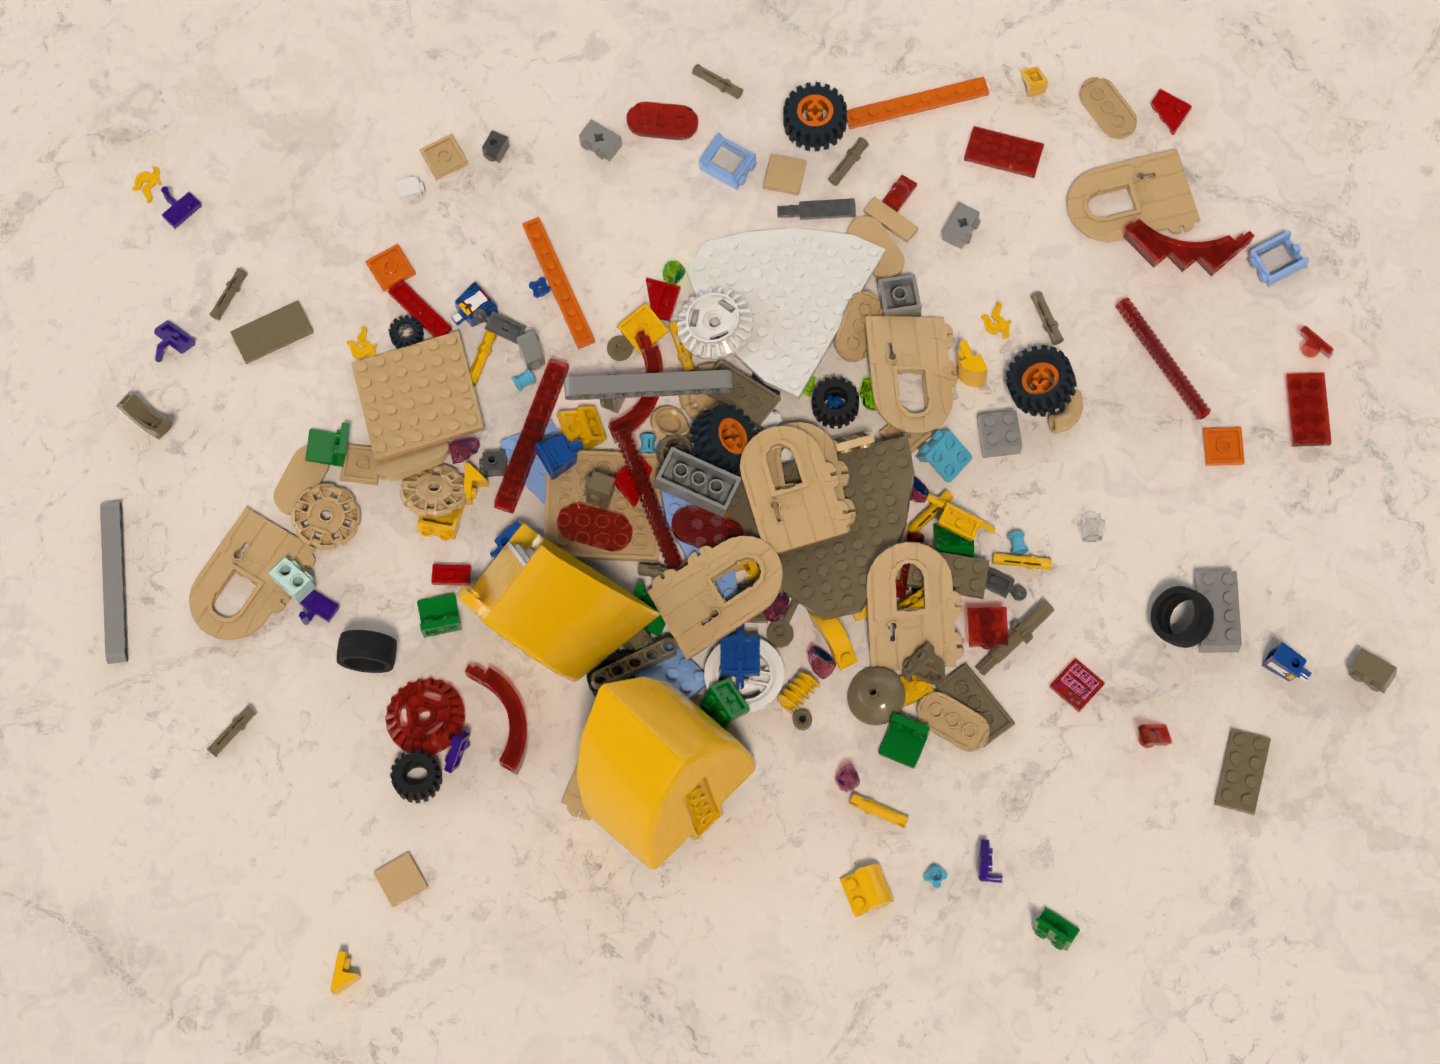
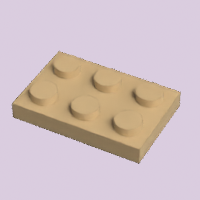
[831,431,875,454]

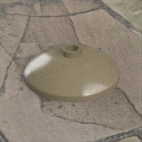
[847,668,906,725]

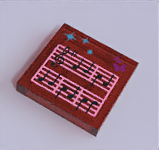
[1049,658,1105,712]

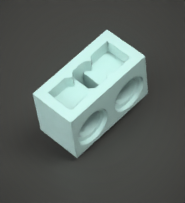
[269,557,315,603]

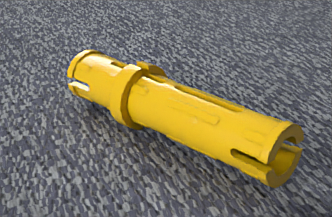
[668,322,696,372]
[470,331,497,386]
[907,490,954,538]
[993,552,1052,571]
[849,793,909,829]

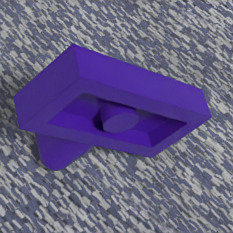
[161,186,202,229]
[154,320,195,362]
[297,590,340,625]
[444,730,470,773]
[978,839,1003,883]

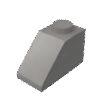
[516,330,545,371]

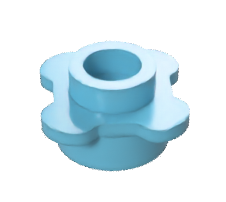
[924,864,948,888]

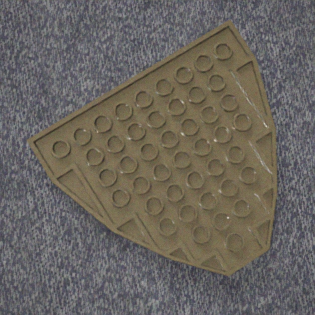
[727,436,915,621]

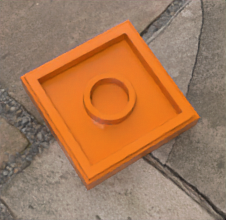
[365,244,416,292]
[1202,427,1245,466]

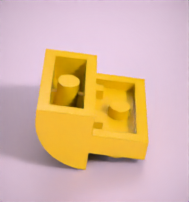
[956,340,988,387]
[557,406,607,450]
[840,864,895,917]

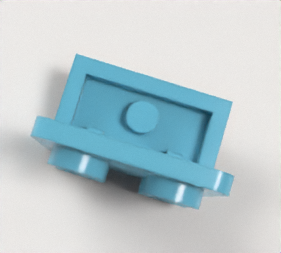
[915,430,972,482]

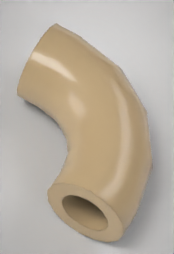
[1049,391,1083,434]

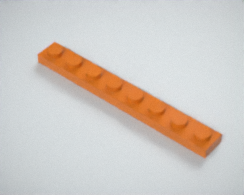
[847,77,989,130]
[522,217,595,350]

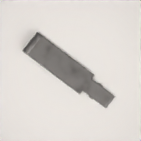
[777,198,856,220]

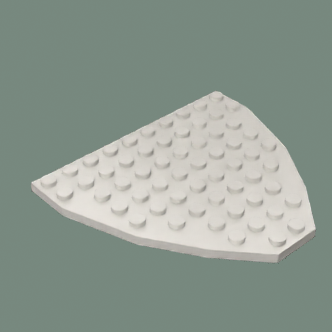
[686,228,886,400]

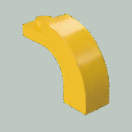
[807,610,858,670]

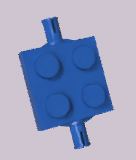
[720,624,760,689]

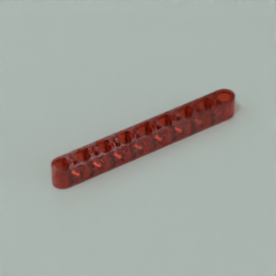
[494,359,569,514]

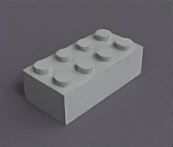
[654,446,742,518]
[1195,571,1242,653]

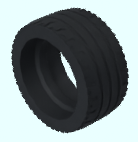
[1150,586,1214,648]
[336,630,397,673]

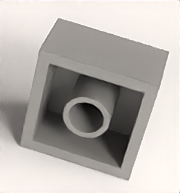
[878,274,922,317]
[977,410,1022,458]

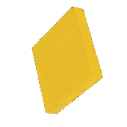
[617,303,669,356]

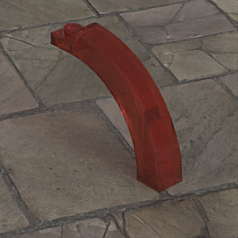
[608,330,663,444]
[464,665,529,775]

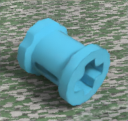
[512,369,536,392]
[639,434,656,453]
[1007,531,1029,555]

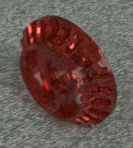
[385,678,465,755]

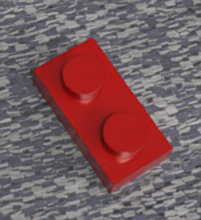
[431,564,472,586]

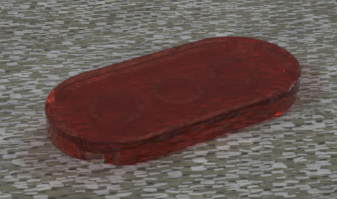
[626,102,699,140]
[557,503,633,552]
[671,506,745,549]

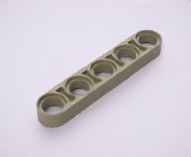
[591,638,678,690]

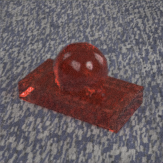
[882,175,917,213]
[1300,326,1334,359]
[1138,724,1172,748]

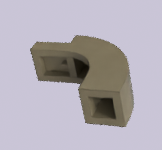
[116,392,173,439]

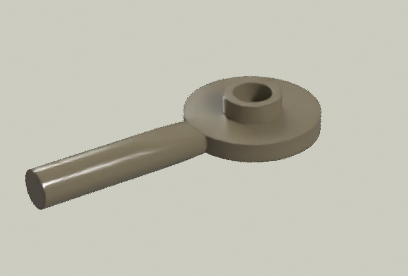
[607,336,633,361]
[766,599,799,648]

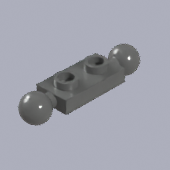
[472,308,538,344]
[985,567,1027,601]

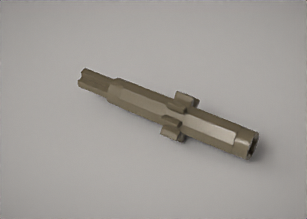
[976,601,1055,676]

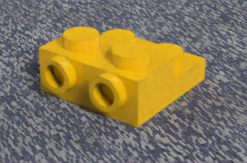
[417,501,465,541]

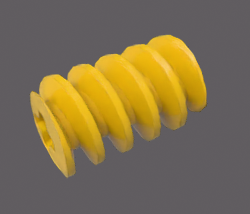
[777,672,820,715]

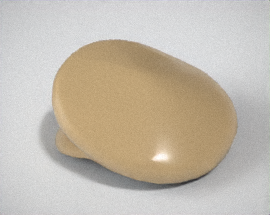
[651,406,690,442]

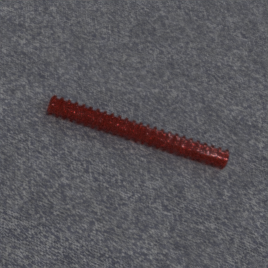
[1116,298,1211,420]
[613,427,683,569]

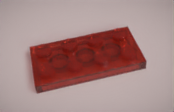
[964,126,1044,178]
[1285,373,1332,447]

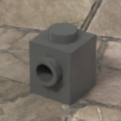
[482,130,510,163]
[479,451,507,477]

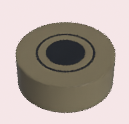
[793,710,812,731]

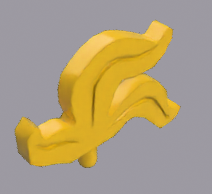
[132,166,162,203]
[981,302,1012,340]
[347,326,377,360]

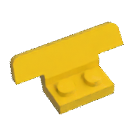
[926,493,996,542]

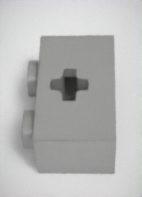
[579,119,622,162]
[942,203,981,249]

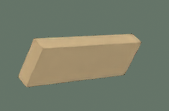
[863,197,919,243]

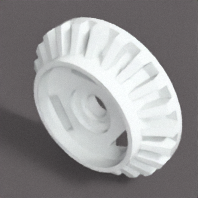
[677,287,754,360]
[704,639,784,714]

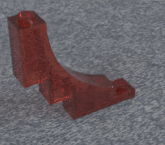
[1123,218,1255,277]

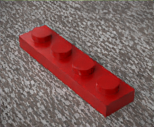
[388,280,452,338]

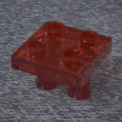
[967,607,1008,650]

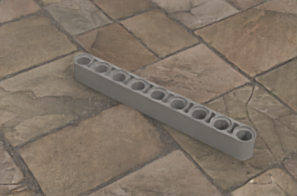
[564,370,733,400]
[100,501,129,664]

